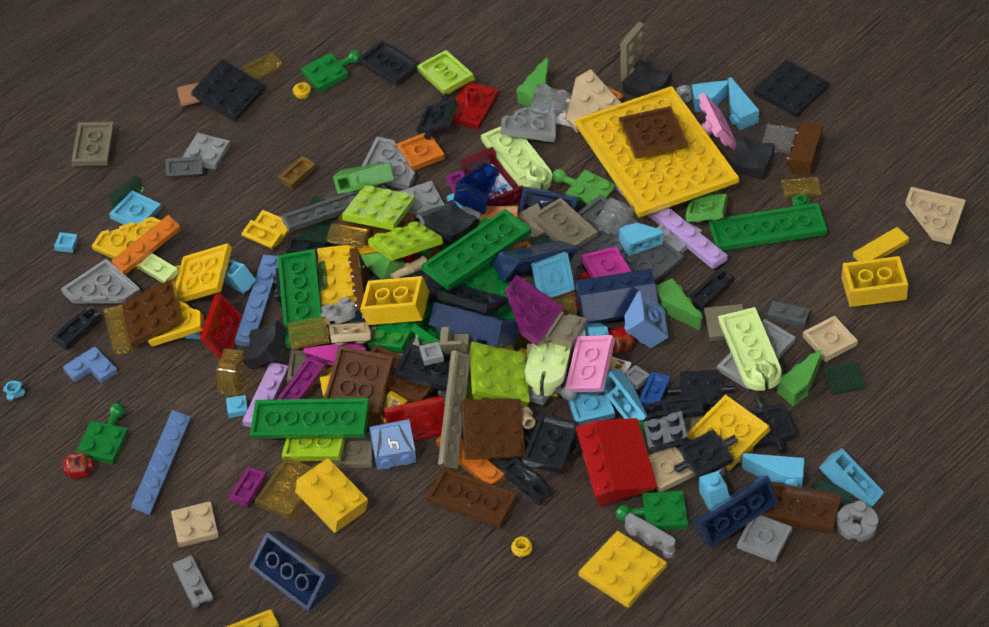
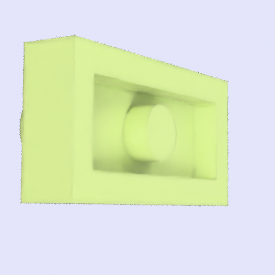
[139,254,179,283]

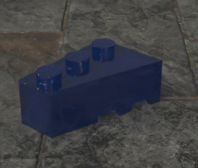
[453,162,500,215]

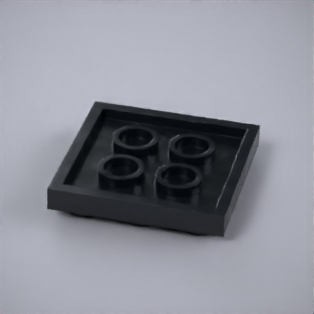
[191,59,265,122]
[754,60,829,117]

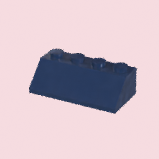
[492,241,579,283]
[575,269,658,323]
[693,476,778,548]
[249,531,339,611]

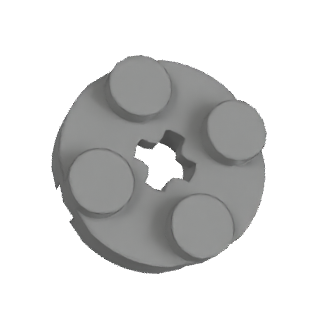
[321,297,360,324]
[837,501,878,541]

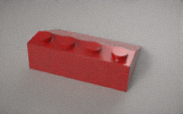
[576,418,658,507]

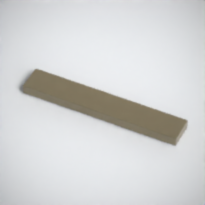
[438,350,471,470]

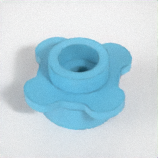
[3,381,25,400]

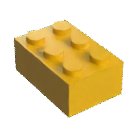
[842,256,908,307]
[360,276,429,325]
[295,458,368,533]

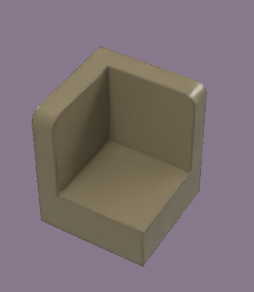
[439,327,470,354]

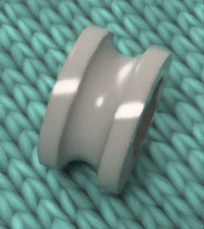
[676,85,693,103]

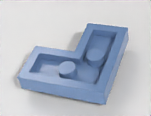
[63,347,117,383]

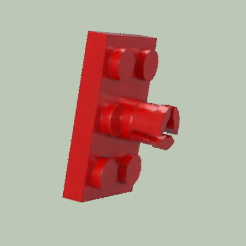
[451,82,499,130]
[199,294,243,362]
[384,396,445,441]

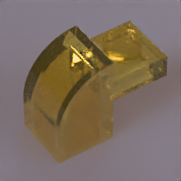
[216,349,244,395]

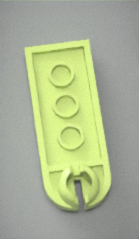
[481,126,553,190]
[718,307,782,391]
[525,330,573,396]

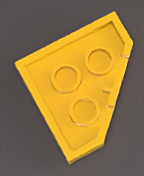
[91,217,161,270]
[148,300,204,347]

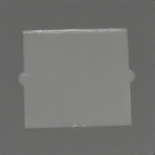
[762,124,796,153]

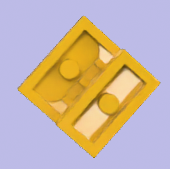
[241,210,289,249]

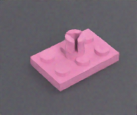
[698,92,737,150]
[565,335,615,392]

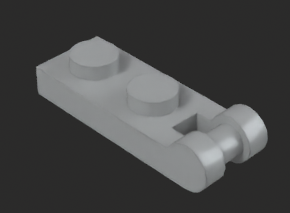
[625,513,675,558]
[172,555,213,608]

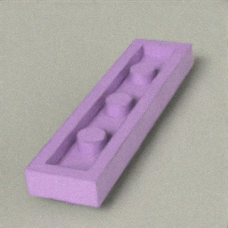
[242,362,289,427]

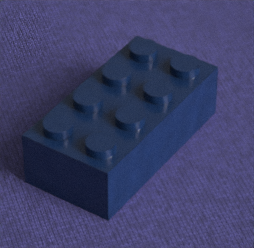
[429,302,518,348]

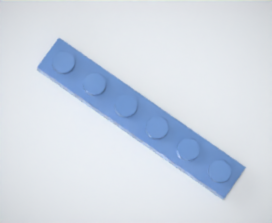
[235,255,279,346]
[131,410,190,515]

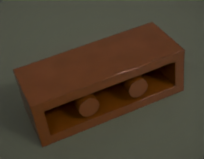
[786,121,823,176]

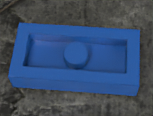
[640,372,670,408]

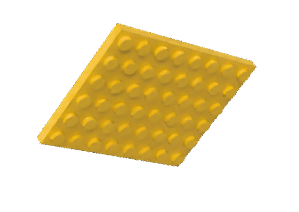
[575,86,739,218]

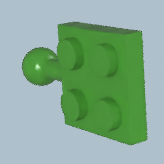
[552,169,616,207]
[685,190,728,223]

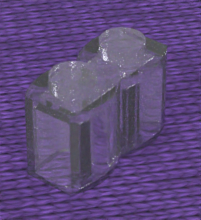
[531,84,572,119]

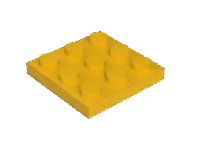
[175,243,232,302]
[687,395,770,471]
[579,531,667,608]

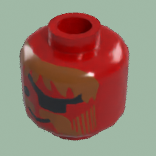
[608,327,634,354]
[63,452,93,479]

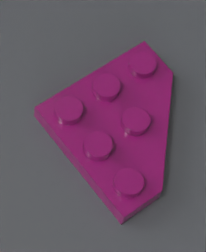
[505,275,564,346]

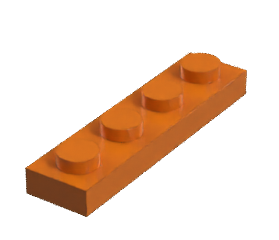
[111,215,181,275]
[435,436,505,486]

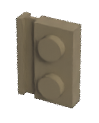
[545,312,587,349]

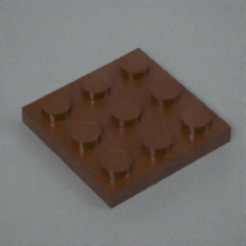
[619,106,688,159]
[122,279,184,347]
[324,345,395,415]
[460,399,525,460]

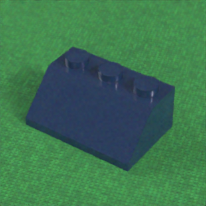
[518,186,582,213]

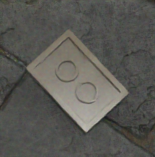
[620,22,646,82]
[71,122,115,166]
[532,198,598,248]

